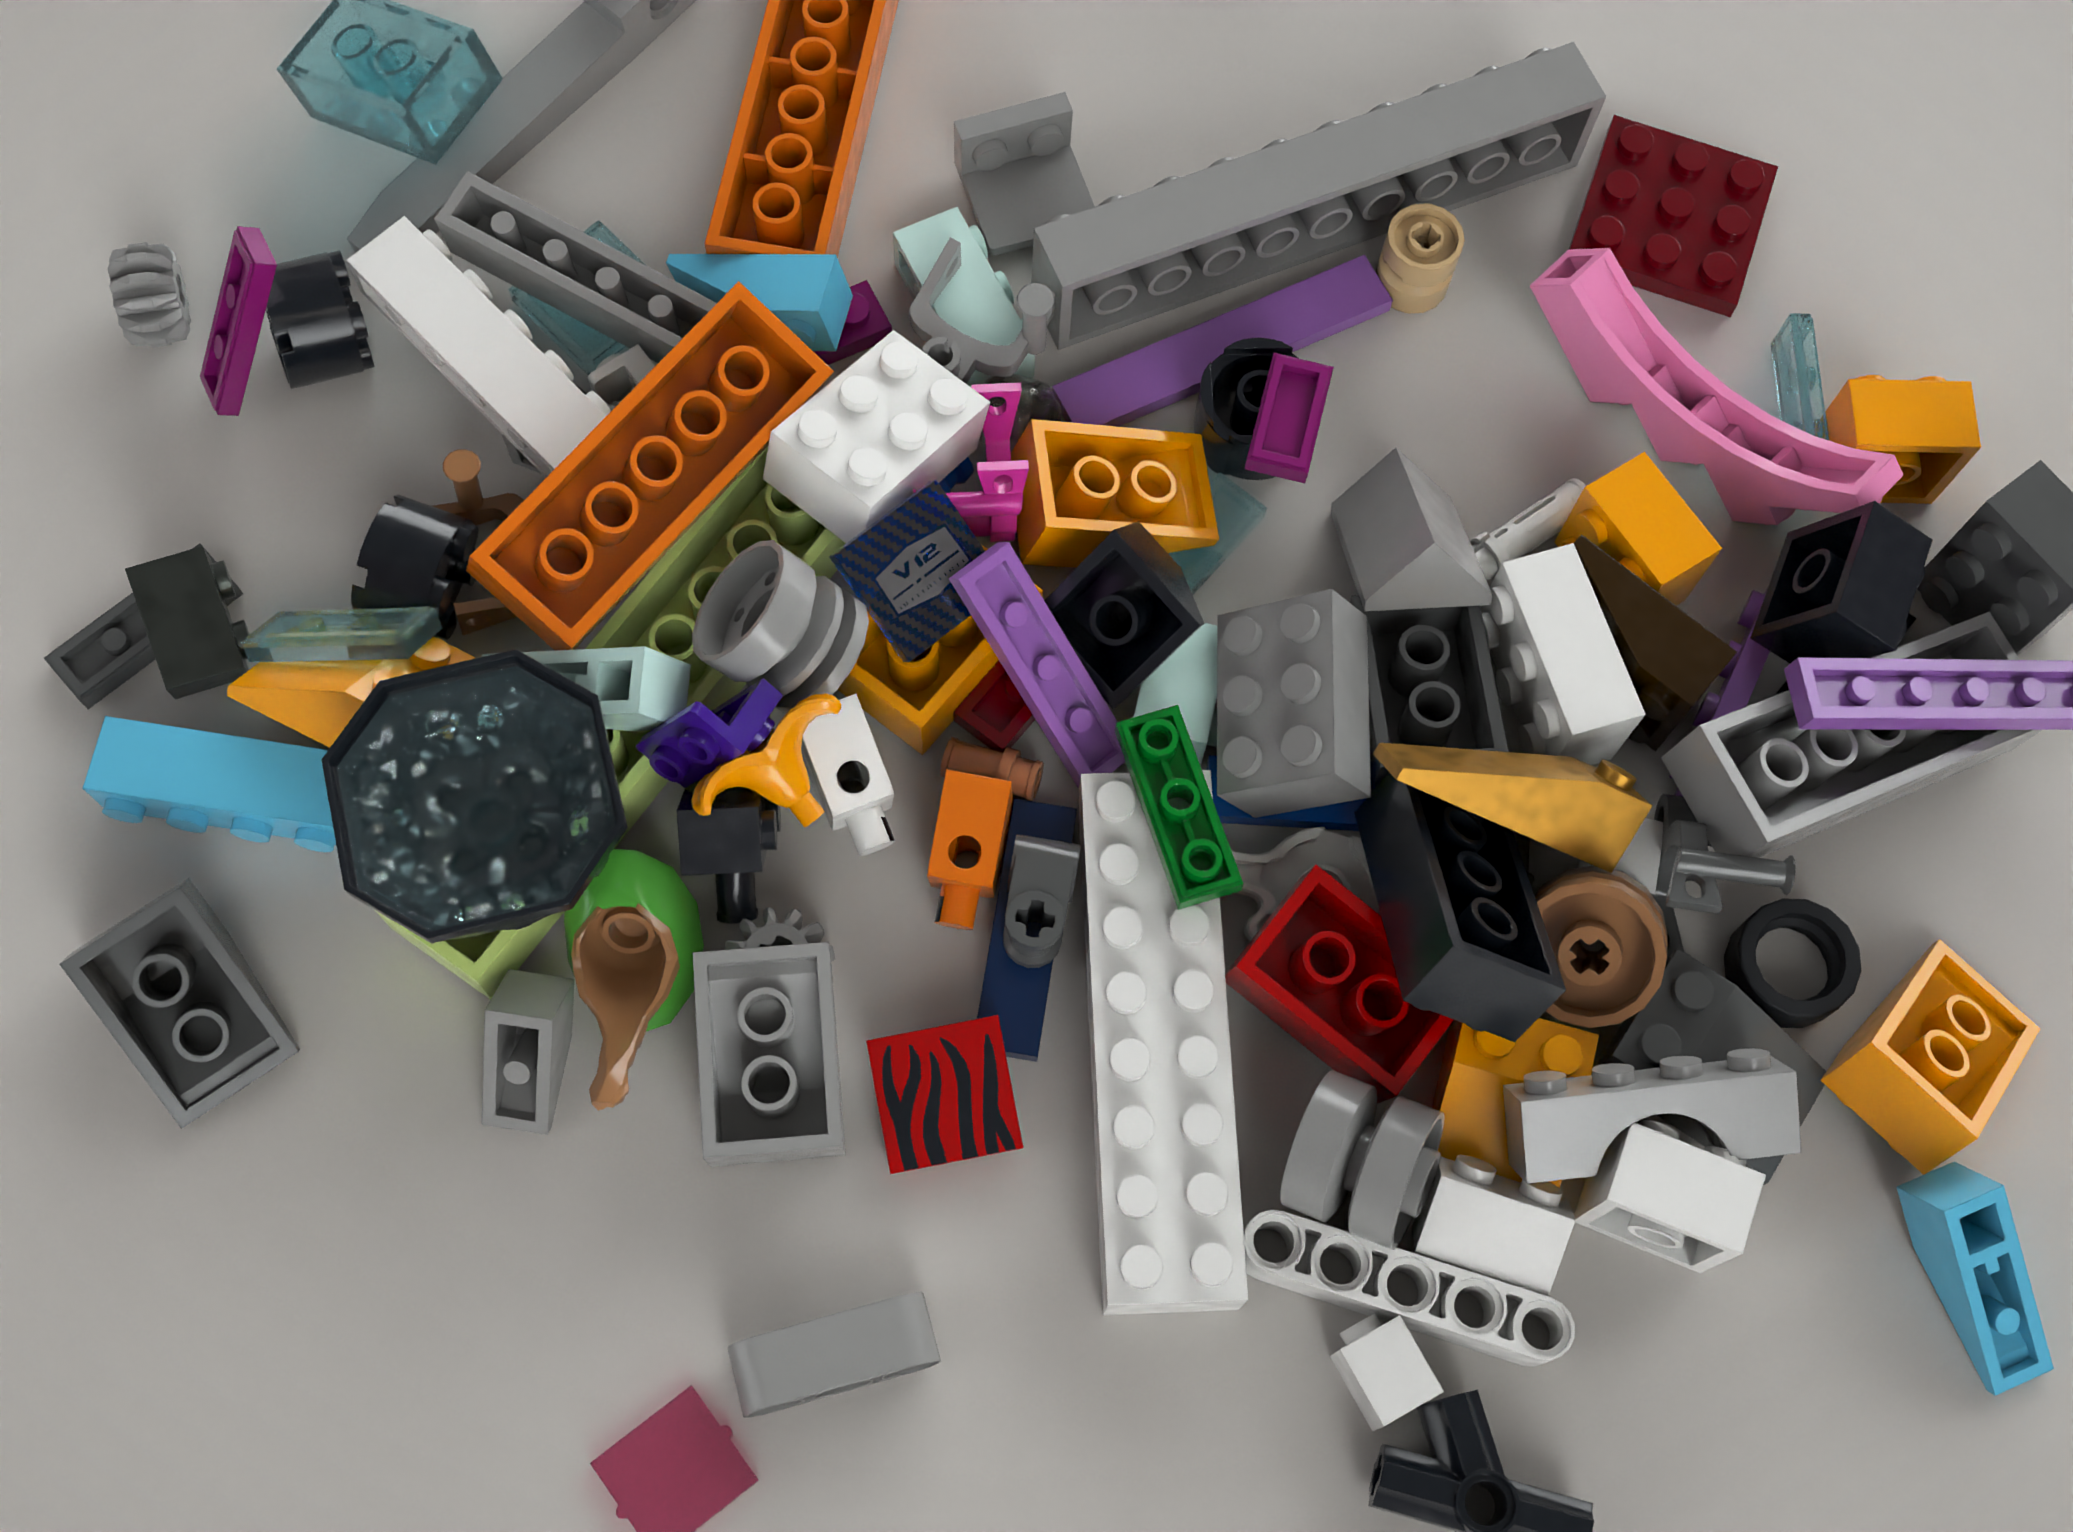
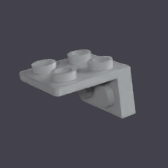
[954,92,1095,256]

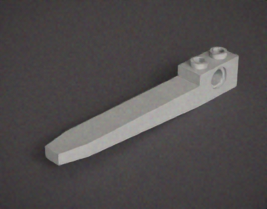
[347,0,696,252]

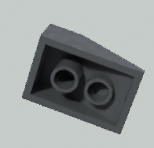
[59,878,300,1129]
[1596,948,1826,1185]

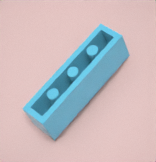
[82,716,336,852]

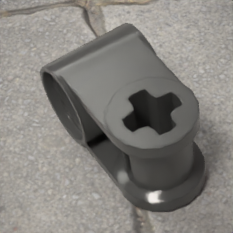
[1003,834,1081,968]

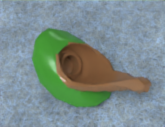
[564,849,704,1111]

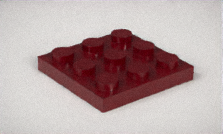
[1568,115,1778,317]

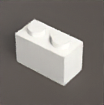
[1411,1155,1576,1296]

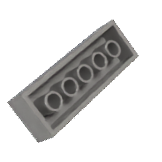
[1661,612,2042,858]

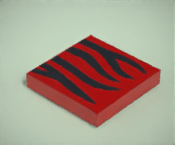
[866,1015,1024,1174]

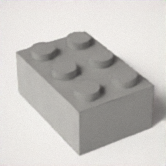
[1217,589,1371,818]

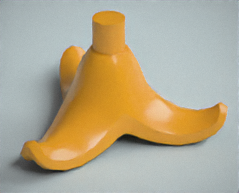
[691,693,841,828]

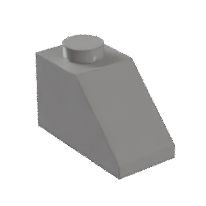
[482,969,575,1135]

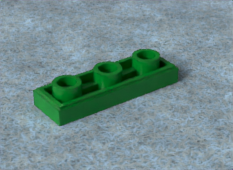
[1115,705,1243,910]

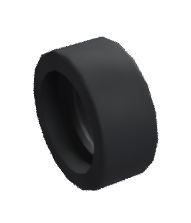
[1724,898,1862,1028]

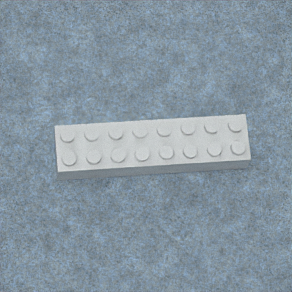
[1078,770,1248,1315]

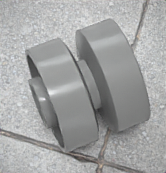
[1280,1070,1445,1250]

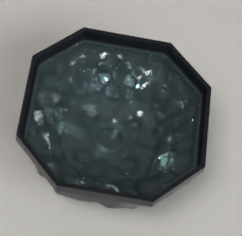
[321,649,628,944]

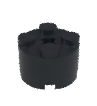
[266,250,374,389]
[1194,338,1298,480]
[351,494,479,640]

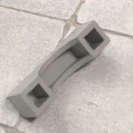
[1503,1048,1801,1184]

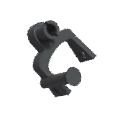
[1654,794,1796,958]

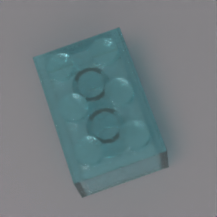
[276,0,503,165]

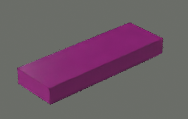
[200,226,277,416]

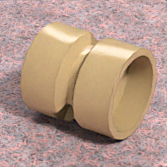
[1375,203,1465,314]

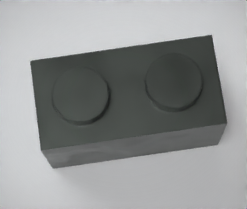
[125,546,257,699]

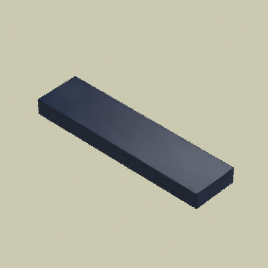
[977,799,1077,1062]

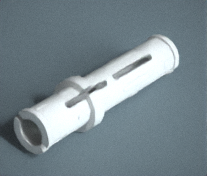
[1470,478,1586,581]

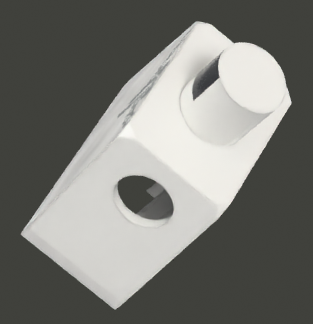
[801,694,895,856]

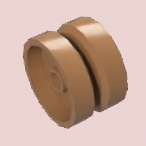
[1534,865,1668,1028]

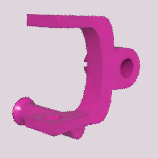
[913,382,1029,542]

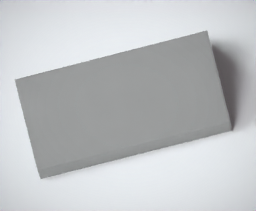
[1331,448,1492,612]

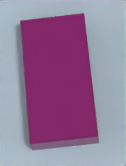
[1245,353,1334,484]

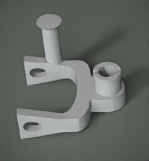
[909,237,1056,384]

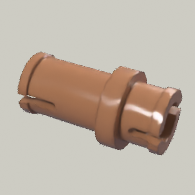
[940,737,1044,801]

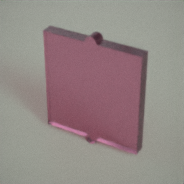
[590,1385,760,1532]

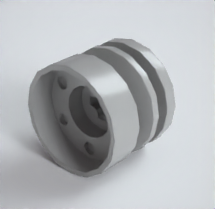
[692,540,869,714]

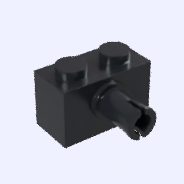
[676,778,781,924]

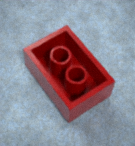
[1225,864,1454,1104]

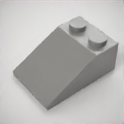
[693,942,846,1167]

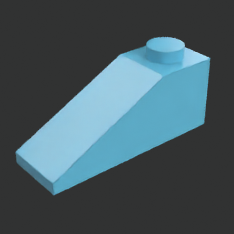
[666,254,853,351]
[1896,1162,2054,1396]

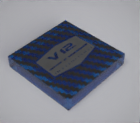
[829,480,985,662]

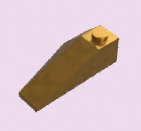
[1373,743,1653,873]

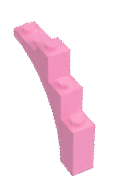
[1530,248,1903,525]

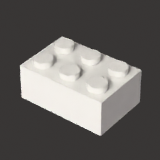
[763,330,990,554]
[1480,543,1646,765]

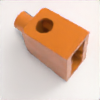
[927,769,1013,930]

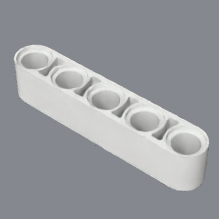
[1243,1210,1575,1367]

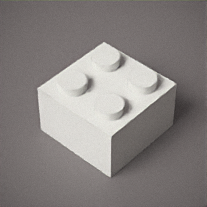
[1574,1120,1766,1273]

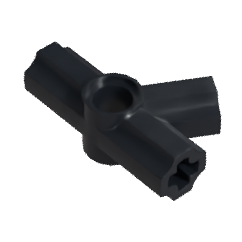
[1368,1389,1594,1532]

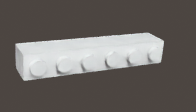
[346,216,612,478]

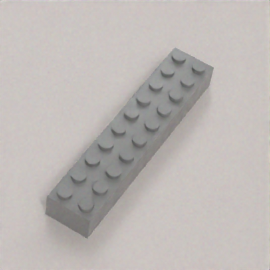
[1031,42,1606,350]

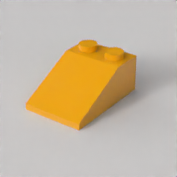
[1011,419,1219,568]
[227,626,475,748]
[1820,939,2040,1175]
[1432,1018,1599,1188]

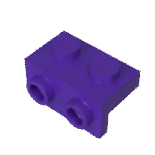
[636,678,783,788]

